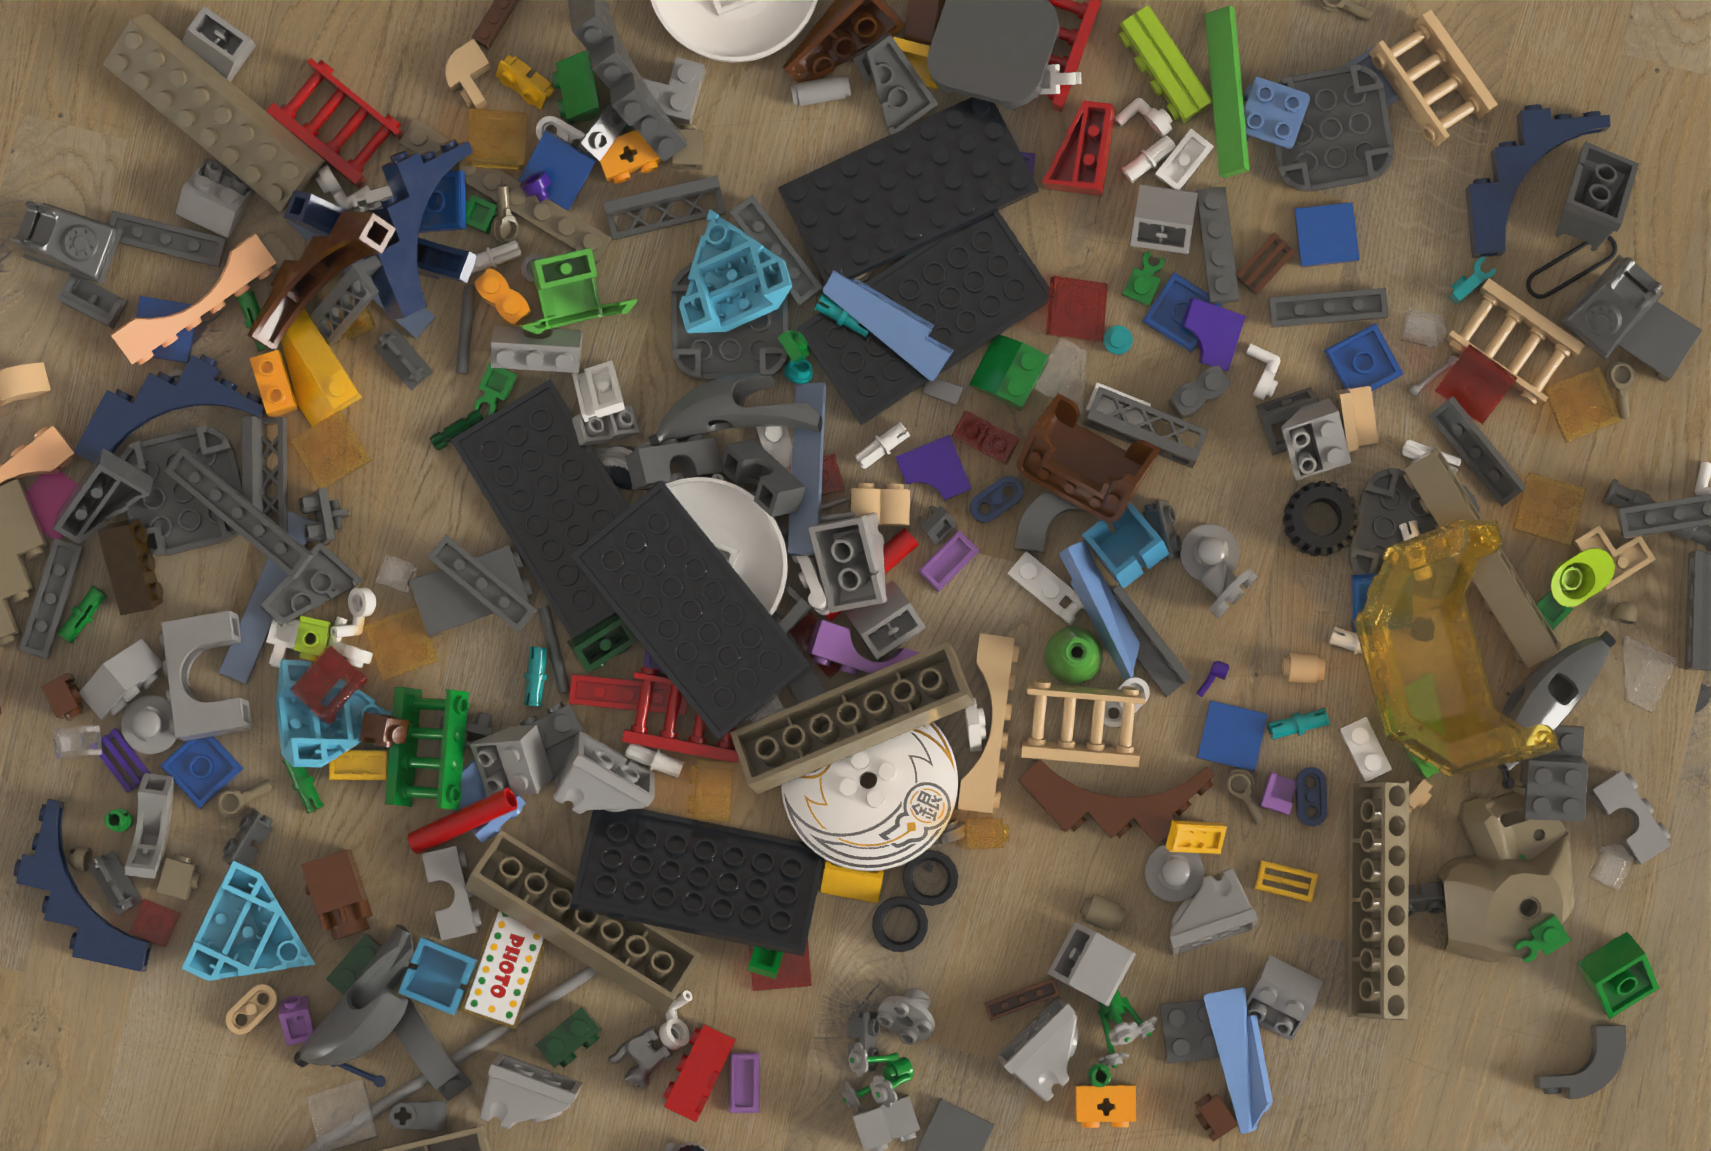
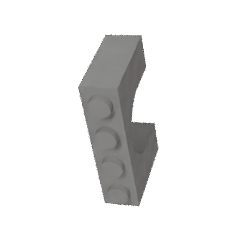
[159,611,252,741]

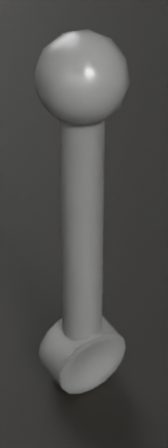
[1409,355,1460,396]

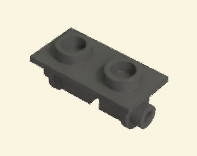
[578,100,627,161]
[373,328,433,391]
[1143,501,1182,563]
[223,808,274,867]
[88,850,143,916]
[1408,882,1446,916]
[848,1011,880,1072]

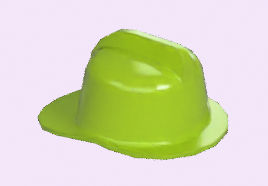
[1550,548,1615,607]

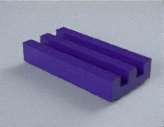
[92,728,151,793]

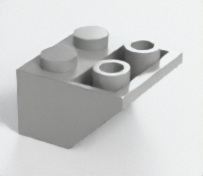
[182,6,256,82]
[175,158,255,238]
[1130,184,1198,254]
[1281,398,1352,481]
[844,581,926,661]
[470,724,553,796]
[1047,922,1136,1006]
[1246,955,1323,1041]

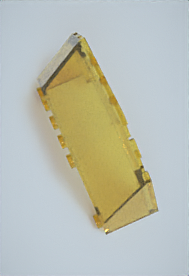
[1354,520,1560,777]

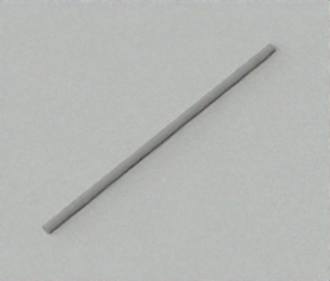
[302,966,599,1151]

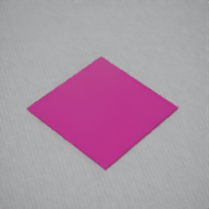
[27,471,77,540]

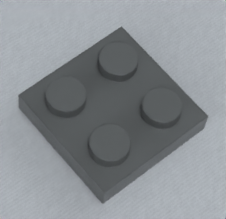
[1160,999,1219,1064]

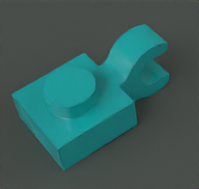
[1448,257,1496,305]

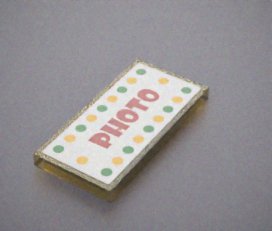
[460,908,548,1030]

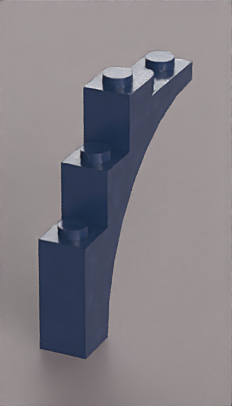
[1465,104,1611,258]
[363,139,473,320]
[284,191,477,283]
[74,354,266,462]
[14,799,153,972]

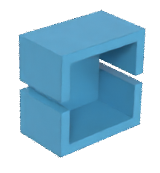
[1082,502,1169,589]
[398,937,479,1015]

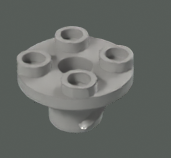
[1180,524,1239,582]
[1202,562,1259,619]
[121,695,177,754]
[1145,845,1204,902]
[876,988,935,1045]

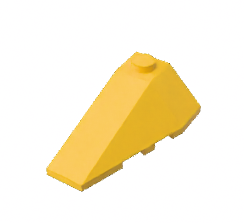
[281,308,362,429]

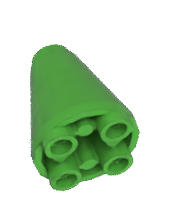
[1045,626,1103,685]

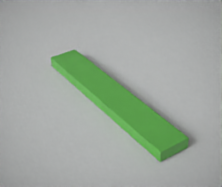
[1205,5,1250,178]

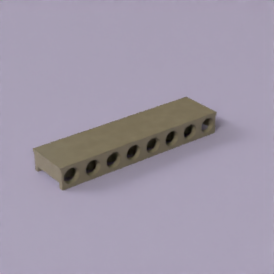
[1348,781,1409,1020]

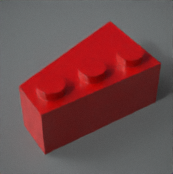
[1041,100,1116,196]
[663,1024,736,1122]

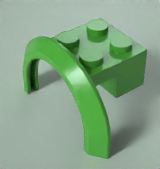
[520,248,637,334]

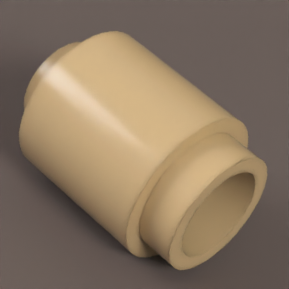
[1281,653,1325,684]

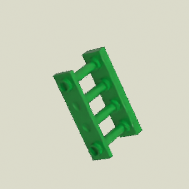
[385,687,469,810]

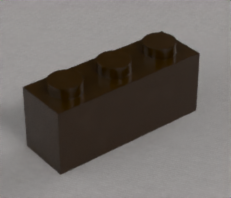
[97,518,163,615]

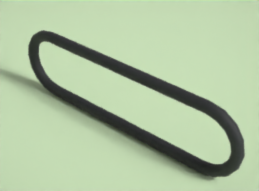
[1526,236,1617,299]

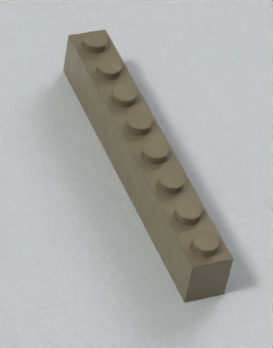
[1404,446,1561,669]

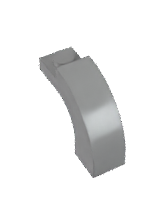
[125,773,173,879]

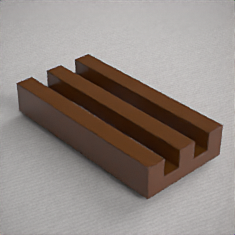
[1236,232,1296,295]

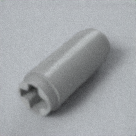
[791,76,851,106]

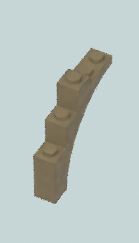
[0,479,49,647]

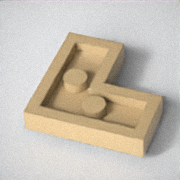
[1573,525,1656,591]

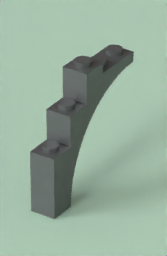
[568,0,687,162]

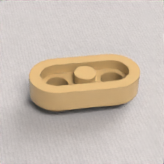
[226,984,278,1035]

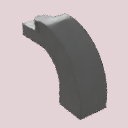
[1014,491,1087,554]
[393,998,472,1101]
[1534,1025,1626,1099]

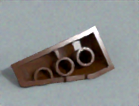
[783,0,906,83]

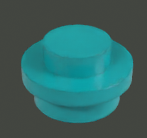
[1103,325,1133,355]
[784,359,813,384]

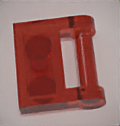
[289,645,368,725]

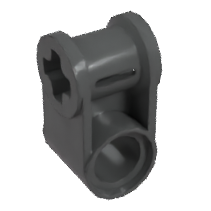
[389,1101,447,1131]

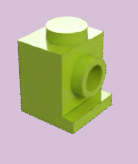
[294,616,333,662]

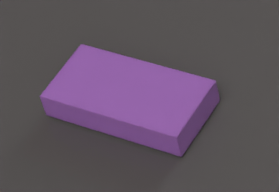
[918,530,980,592]
[730,1053,760,1113]

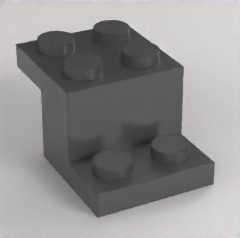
[1520,725,1588,822]

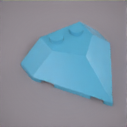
[679,209,792,333]
[275,660,393,768]
[181,860,315,981]

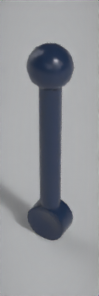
[330,1063,386,1087]

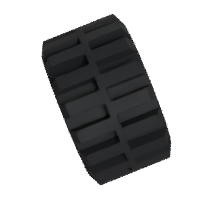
[1283,481,1360,557]

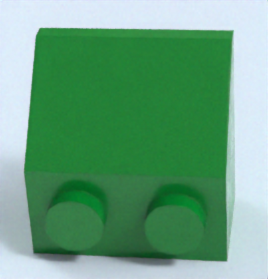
[552,50,602,124]
[969,334,1049,412]
[1577,931,1659,1019]

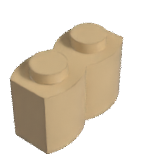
[850,483,910,527]

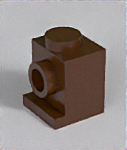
[41,673,84,721]
[359,712,409,748]
[1194,1093,1238,1142]

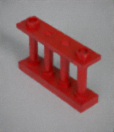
[1045,0,1102,112]
[266,58,403,189]
[622,667,739,763]

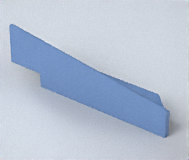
[823,271,954,381]
[1059,540,1140,681]
[1203,987,1273,1134]

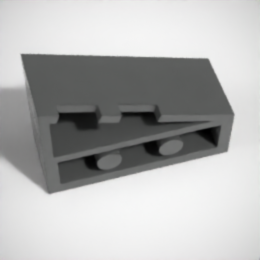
[53,448,154,544]

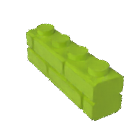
[1117,5,1213,124]

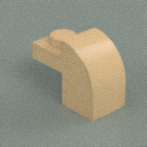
[445,39,492,111]
[0,362,51,407]

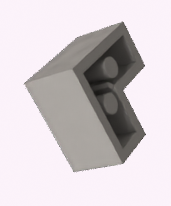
[642,57,705,125]
[79,639,163,720]
[853,1095,920,1151]

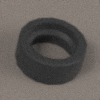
[902,850,959,906]
[872,896,928,952]

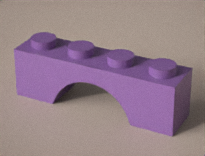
[806,620,919,676]

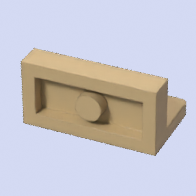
[1335,385,1378,452]

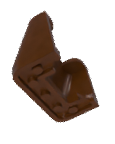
[1017,393,1161,522]

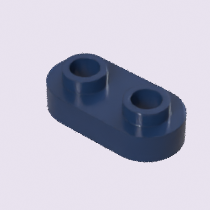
[970,476,1023,523]
[1295,767,1327,826]

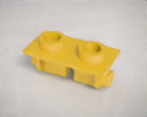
[495,55,555,110]

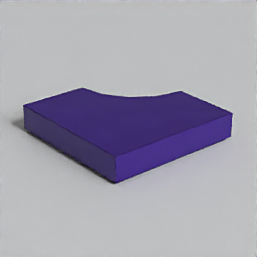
[1181,298,1246,372]
[895,435,971,501]

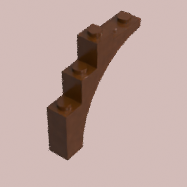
[247,211,396,351]
[1017,759,1215,845]

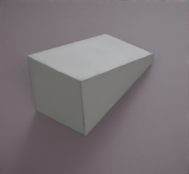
[923,378,964,407]

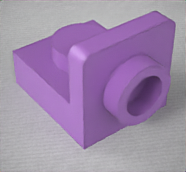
[279,995,315,1046]

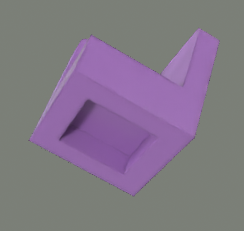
[1259,772,1296,815]

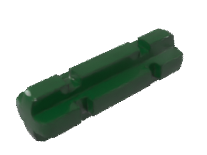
[430,410,484,450]

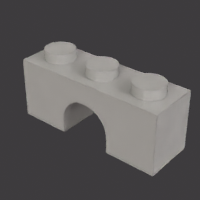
[491,325,582,373]
[1588,770,1671,865]
[422,846,482,941]

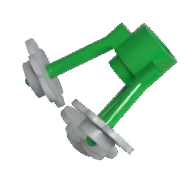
[1097,990,1158,1068]
[842,1042,913,1113]

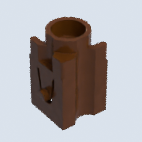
[301,850,373,940]

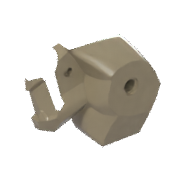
[1435,786,1575,962]

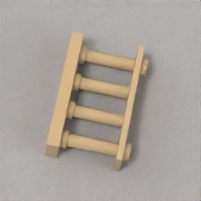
[1369,10,1498,148]
[1445,278,1585,405]
[1021,679,1146,767]

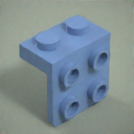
[1243,76,1310,149]
[454,758,526,843]

